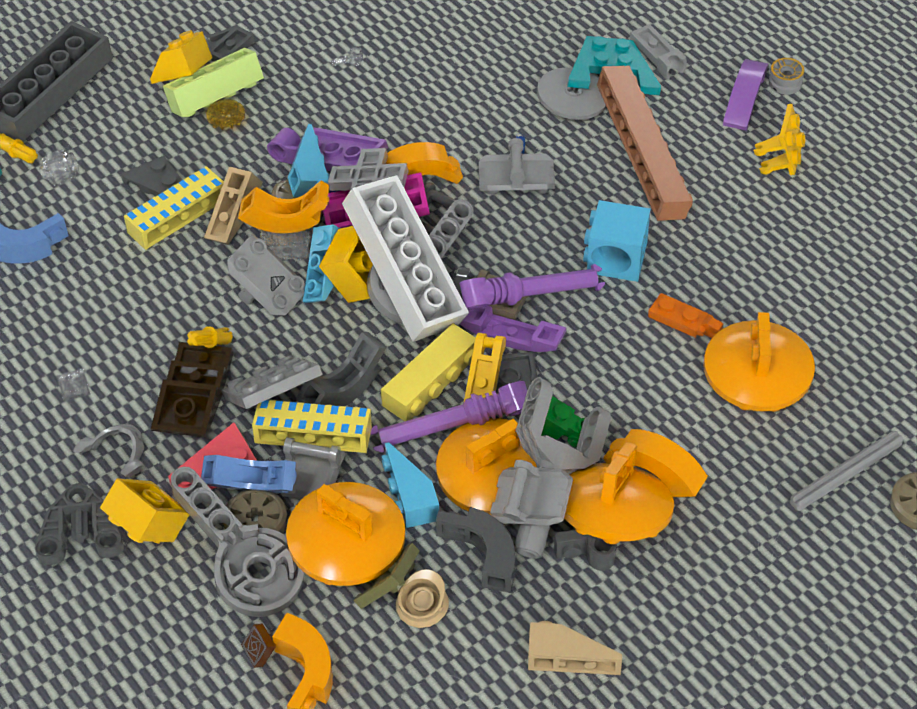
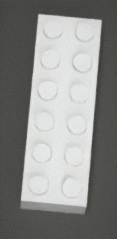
[342,175,469,342]

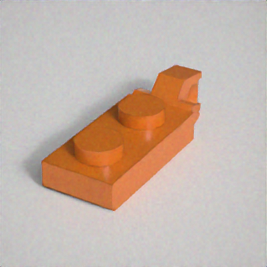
[648,293,724,338]

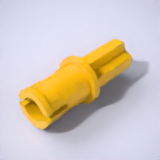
[0,133,38,163]
[187,326,233,348]

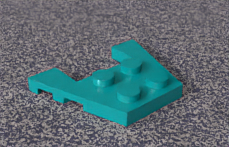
[567,36,661,95]

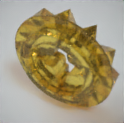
[206,99,245,131]

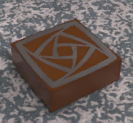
[241,623,276,668]

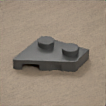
[206,25,255,62]
[121,155,182,197]

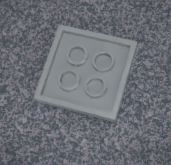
[221,355,323,409]

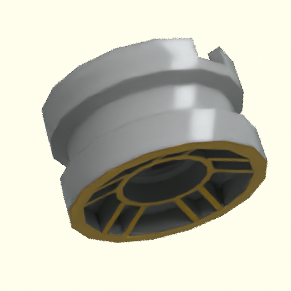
[769,58,804,95]

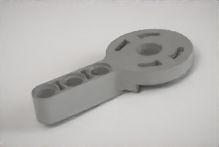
[367,199,474,324]
[171,467,304,617]

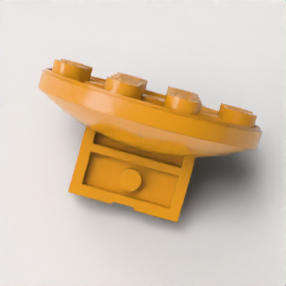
[704,312,815,412]
[436,418,537,515]
[564,442,674,544]
[286,482,405,586]

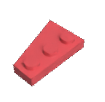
[168,422,257,489]

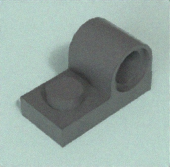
[554,530,617,571]

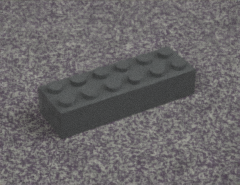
[0,21,113,141]

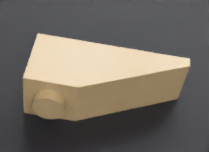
[204,167,263,245]
[528,621,622,675]

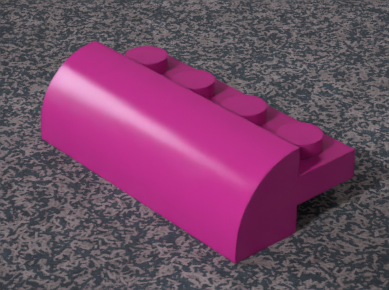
[323,172,430,228]

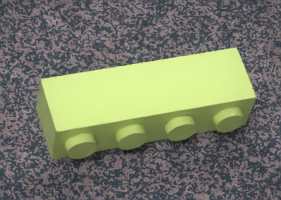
[163,48,264,117]

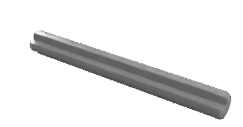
[790,431,904,511]

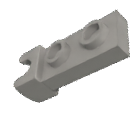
[630,24,687,79]

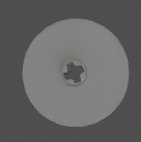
[537,67,606,120]

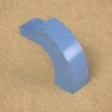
[0,213,69,264]
[201,455,297,493]

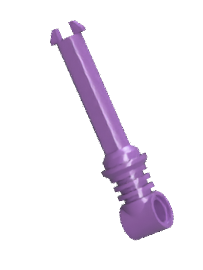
[459,264,605,310]
[370,381,528,453]

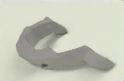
[73,424,145,477]

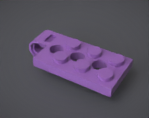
[267,127,388,171]

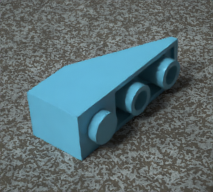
[288,124,330,197]
[303,225,341,303]
[381,442,439,528]

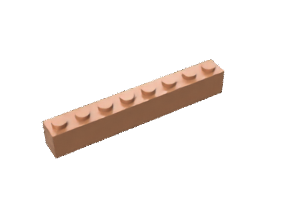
[597,66,693,221]

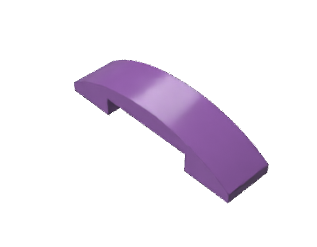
[723,59,769,131]
[460,306,566,352]

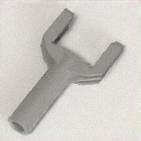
[514,377,611,559]

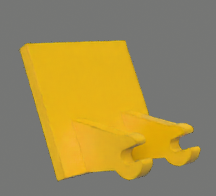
[753,104,805,175]

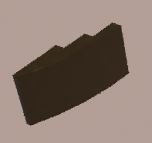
[150,342,234,438]

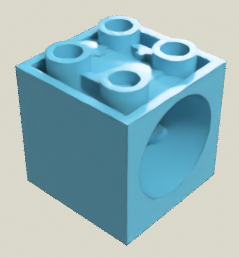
[583,200,651,282]

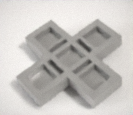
[328,148,408,191]

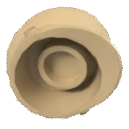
[396,569,449,628]

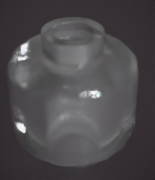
[39,149,79,186]

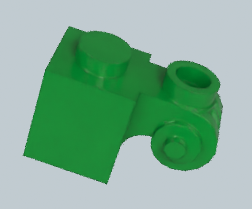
[541,396,585,448]

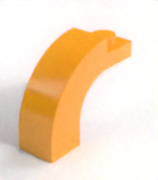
[386,142,463,184]
[238,180,329,233]
[603,429,708,497]
[272,613,333,709]

